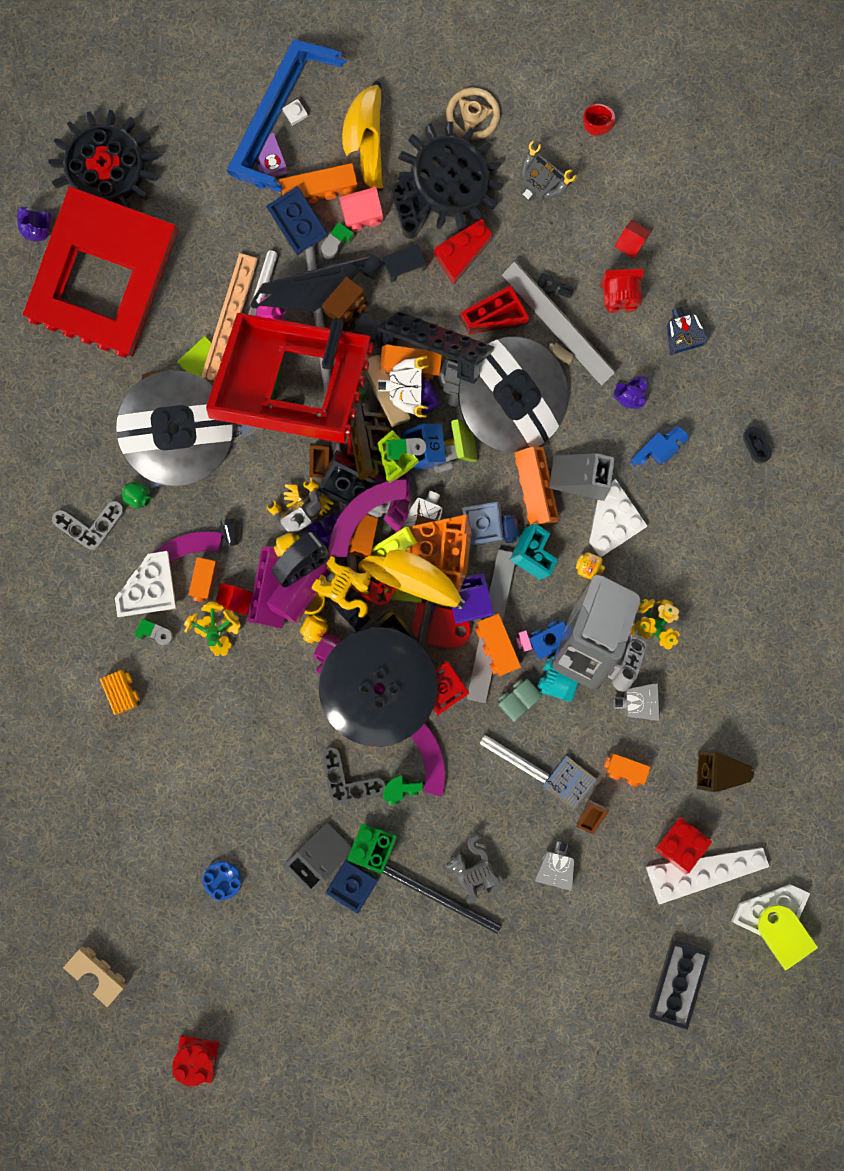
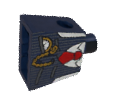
[666,307,708,355]

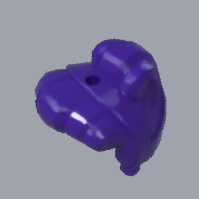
[614,376,648,409]

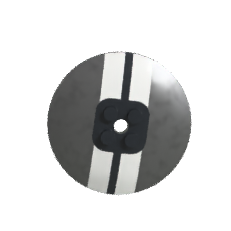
[458,337,568,453]
[117,370,233,486]

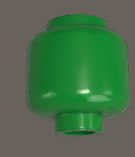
[122,481,151,509]

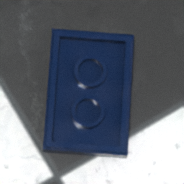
[266,186,328,256]

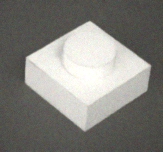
[282,99,308,126]

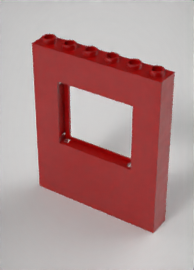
[22,186,179,358]
[206,313,374,443]

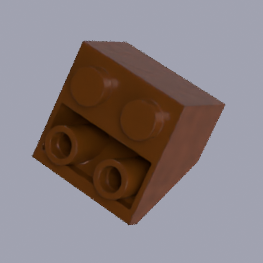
[322,277,368,331]

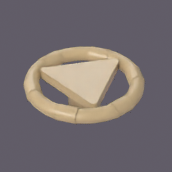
[446,87,500,140]

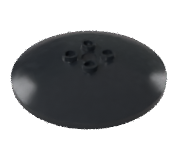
[319,628,437,747]

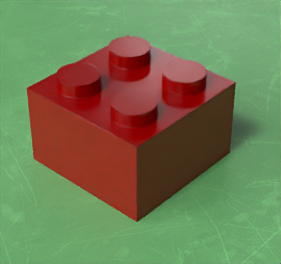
[654,817,712,875]

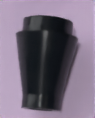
[219,518,238,547]

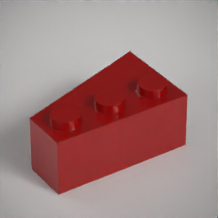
[434,219,492,286]
[460,285,529,335]

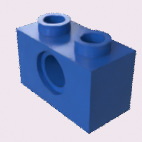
[529,620,566,660]

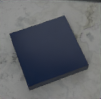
[325,859,379,914]

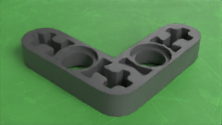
[323,747,386,803]

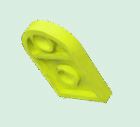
[757,905,818,970]

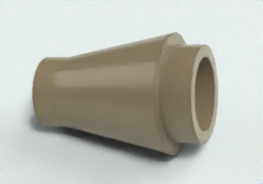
[546,342,574,364]

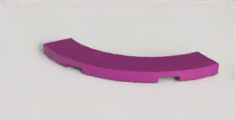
[373,435,411,532]
[328,480,406,557]
[154,532,223,565]
[411,724,445,797]

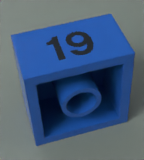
[401,424,446,470]

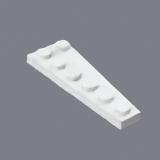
[646,848,769,905]

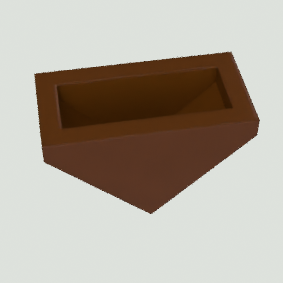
[309,443,331,478]
[576,799,609,835]

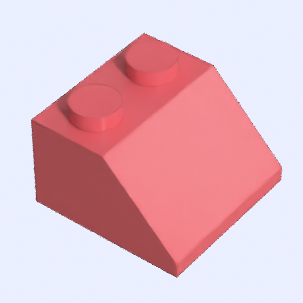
[339,187,383,232]

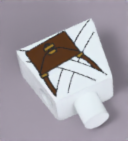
[403,491,443,527]

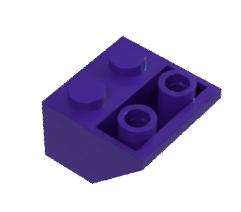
[451,573,493,624]

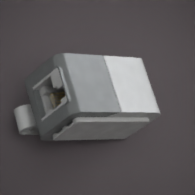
[552,575,646,691]

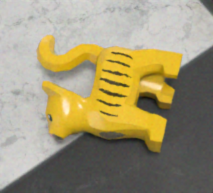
[312,556,371,618]

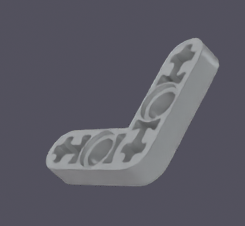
[52,501,124,550]

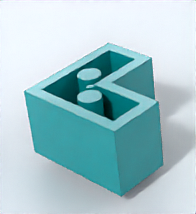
[509,523,558,580]

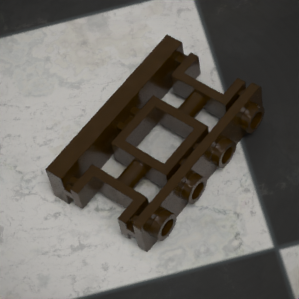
[350,402,408,480]

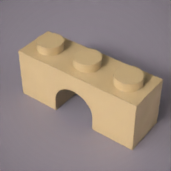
[63,946,127,1007]

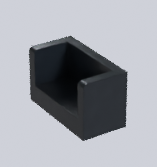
[383,244,426,283]

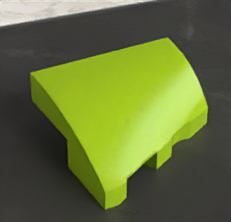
[378,430,419,483]

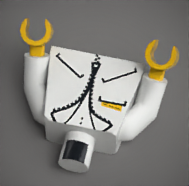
[378,356,429,417]

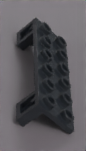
[377,312,494,384]

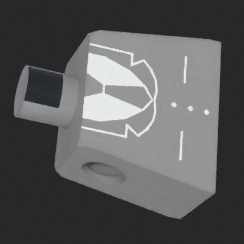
[613,684,659,721]
[534,841,574,891]

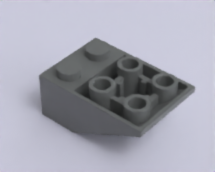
[549,453,614,501]
[284,822,352,894]

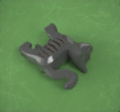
[446,834,503,904]

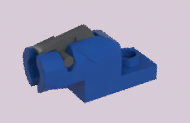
[630,426,690,467]

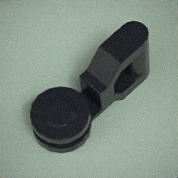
[537,273,574,298]

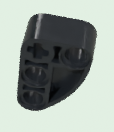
[392,181,427,239]
[272,532,329,588]

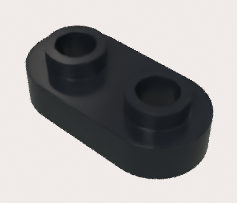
[743,426,772,463]

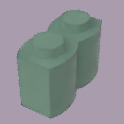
[498,679,542,722]

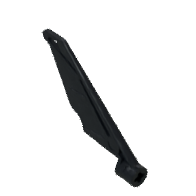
[250,253,383,312]

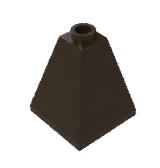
[697,750,754,792]

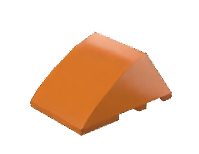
[407,515,471,592]

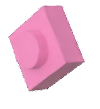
[516,631,532,652]

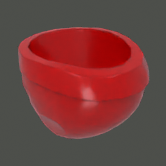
[583,104,616,136]

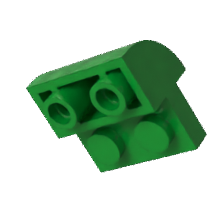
[383,775,423,805]
[347,823,397,874]

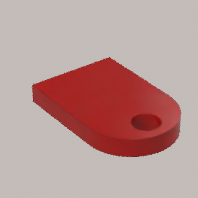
[411,603,470,649]

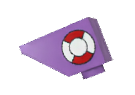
[257,133,288,178]

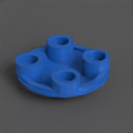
[202,861,241,901]

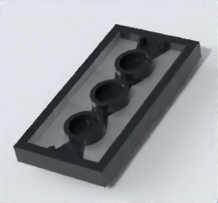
[649,940,710,1030]

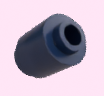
[502,515,520,543]

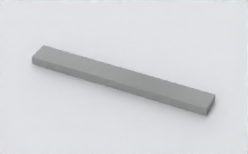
[502,261,616,386]
[467,549,515,703]

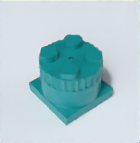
[537,656,578,702]

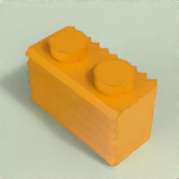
[100,670,140,715]

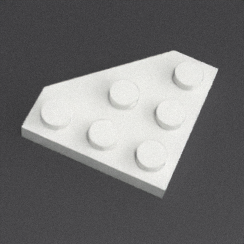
[589,479,647,557]
[115,551,177,617]
[731,884,810,936]

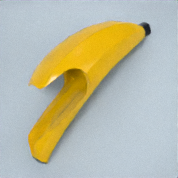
[342,81,384,191]
[358,550,466,610]

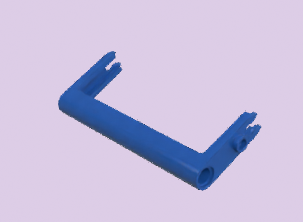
[226,40,347,192]

